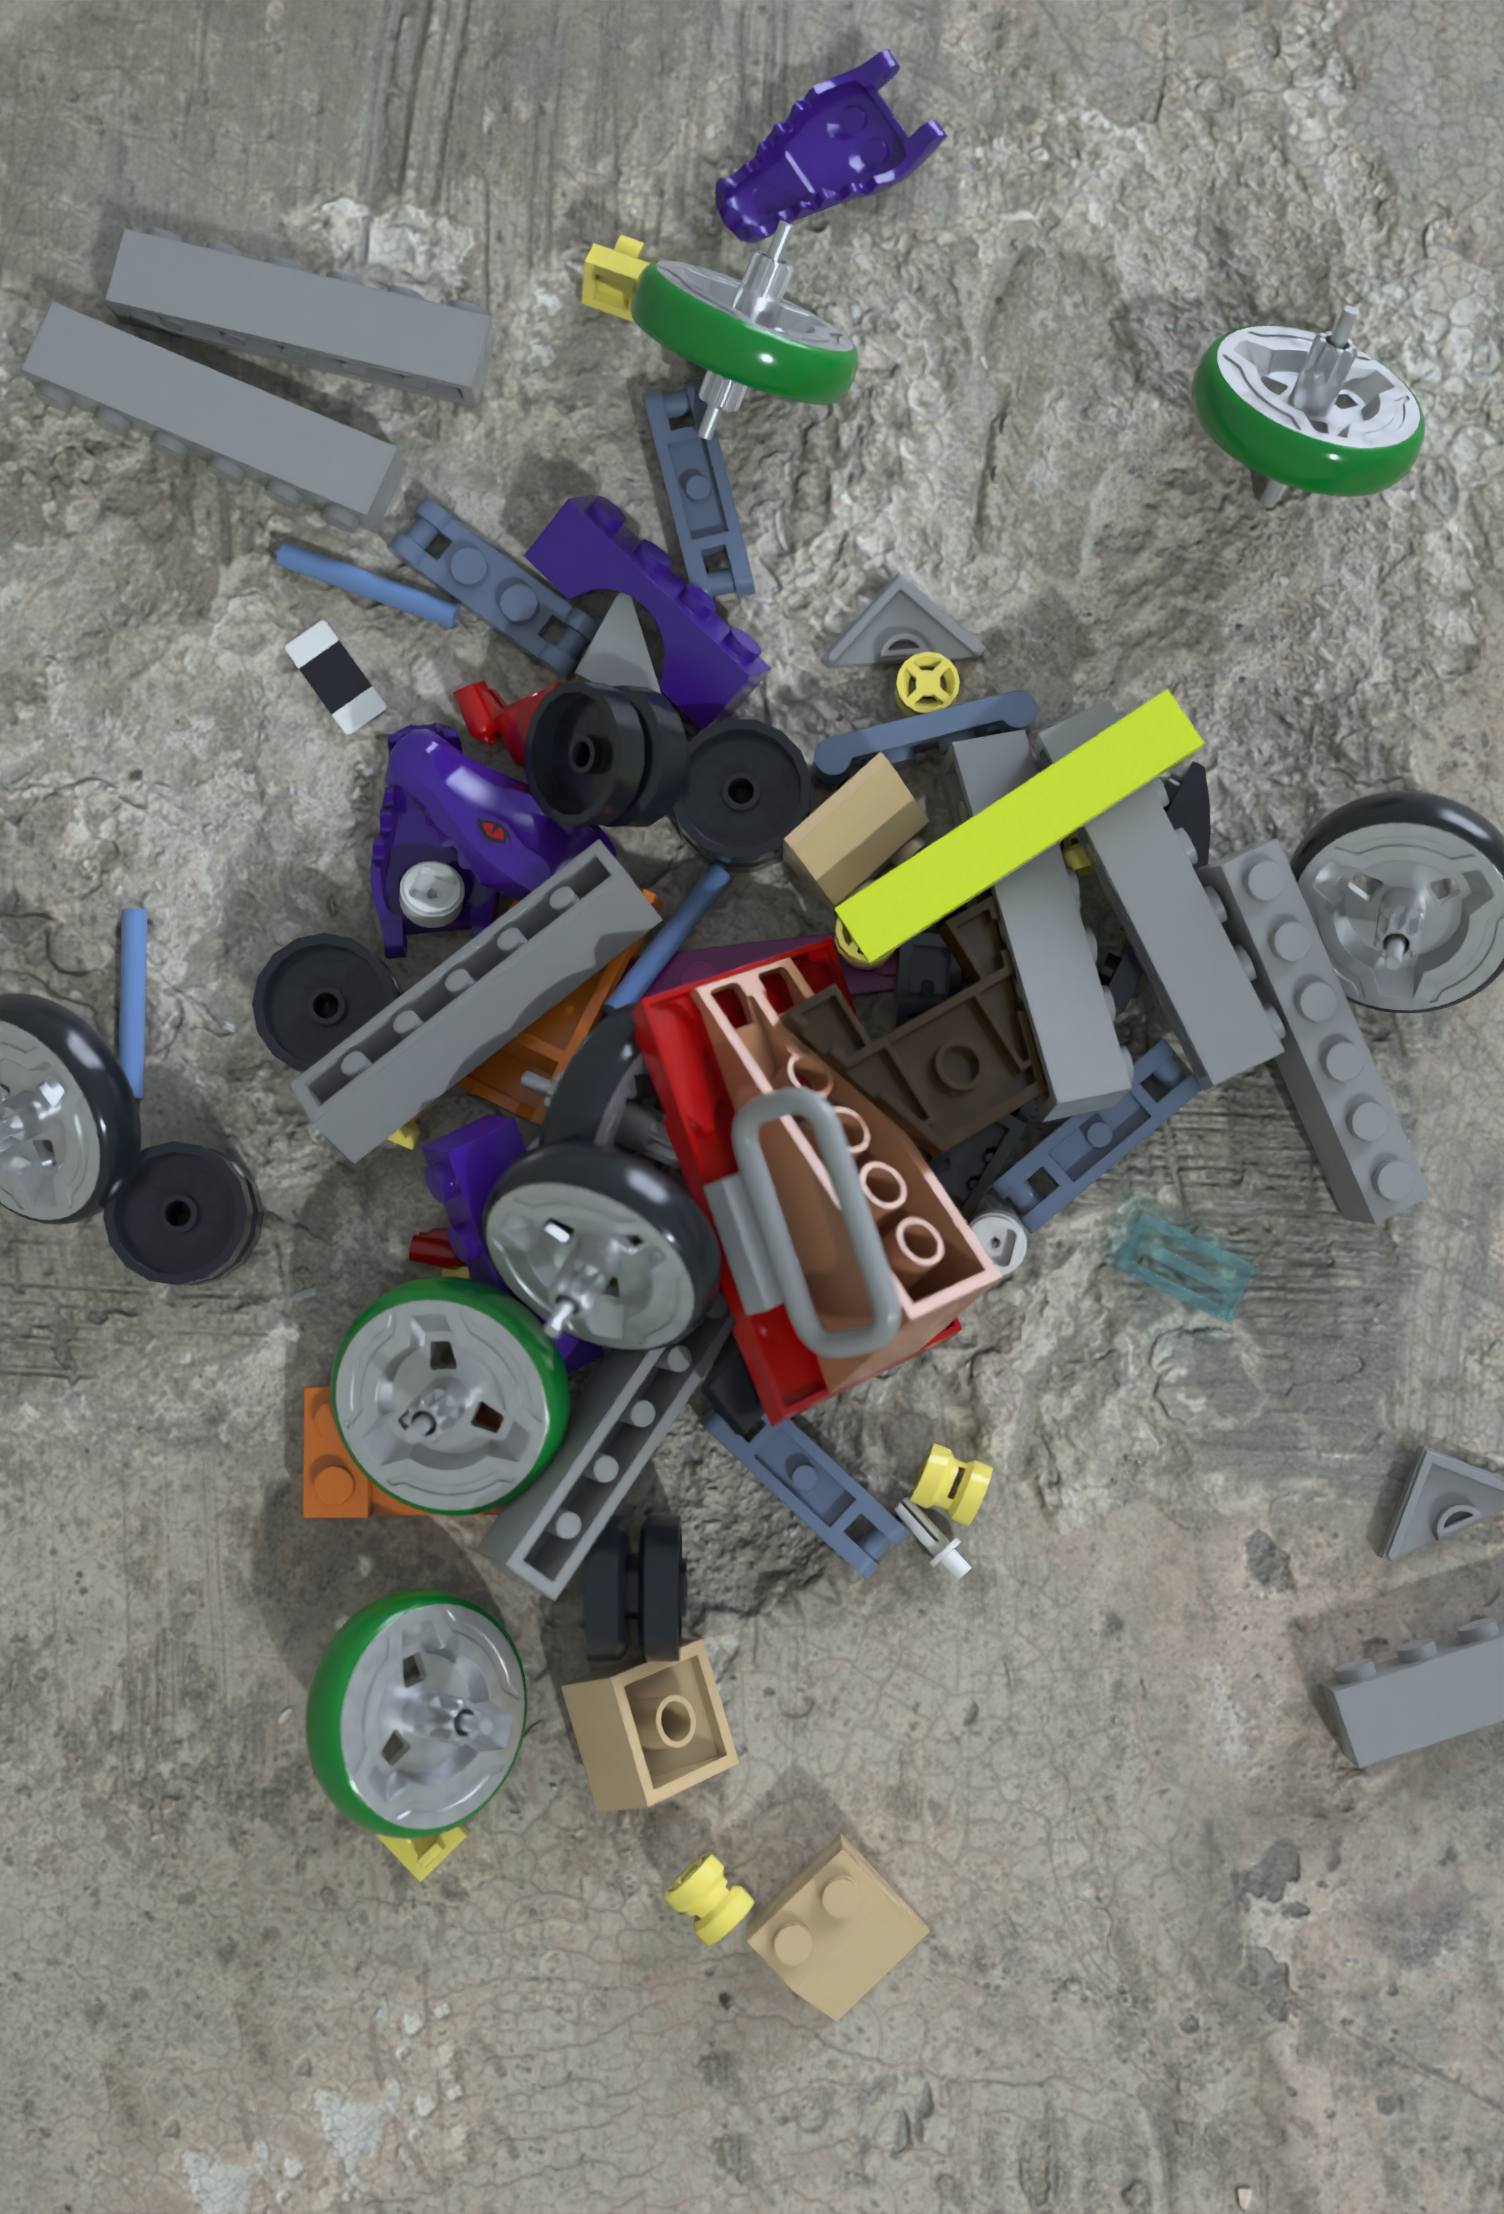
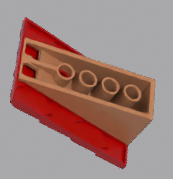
[632,938,1002,1427]

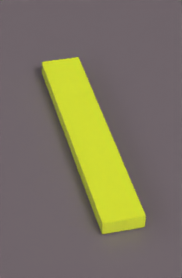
[834,689,1205,965]

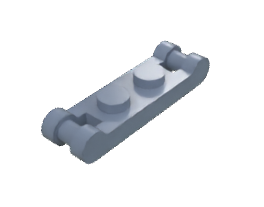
[642,378,756,600]
[387,497,600,681]
[813,690,1038,787]
[991,1038,1202,1234]
[699,1407,911,1580]

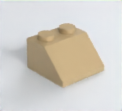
[783,752,929,916]
[561,1638,739,1813]
[747,1833,930,2022]

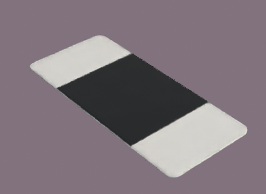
[285,620,386,735]

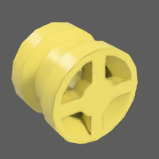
[894,651,960,718]

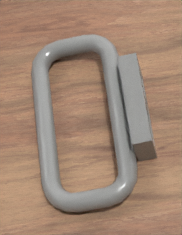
[703,1087,902,1359]

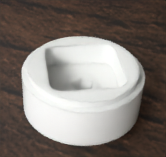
[399,861,465,928]
[968,1209,1028,1275]

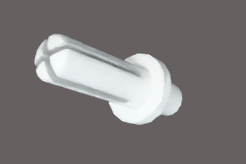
[893,1497,971,1580]

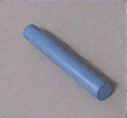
[276,541,460,629]
[603,864,731,1014]
[118,909,147,1100]

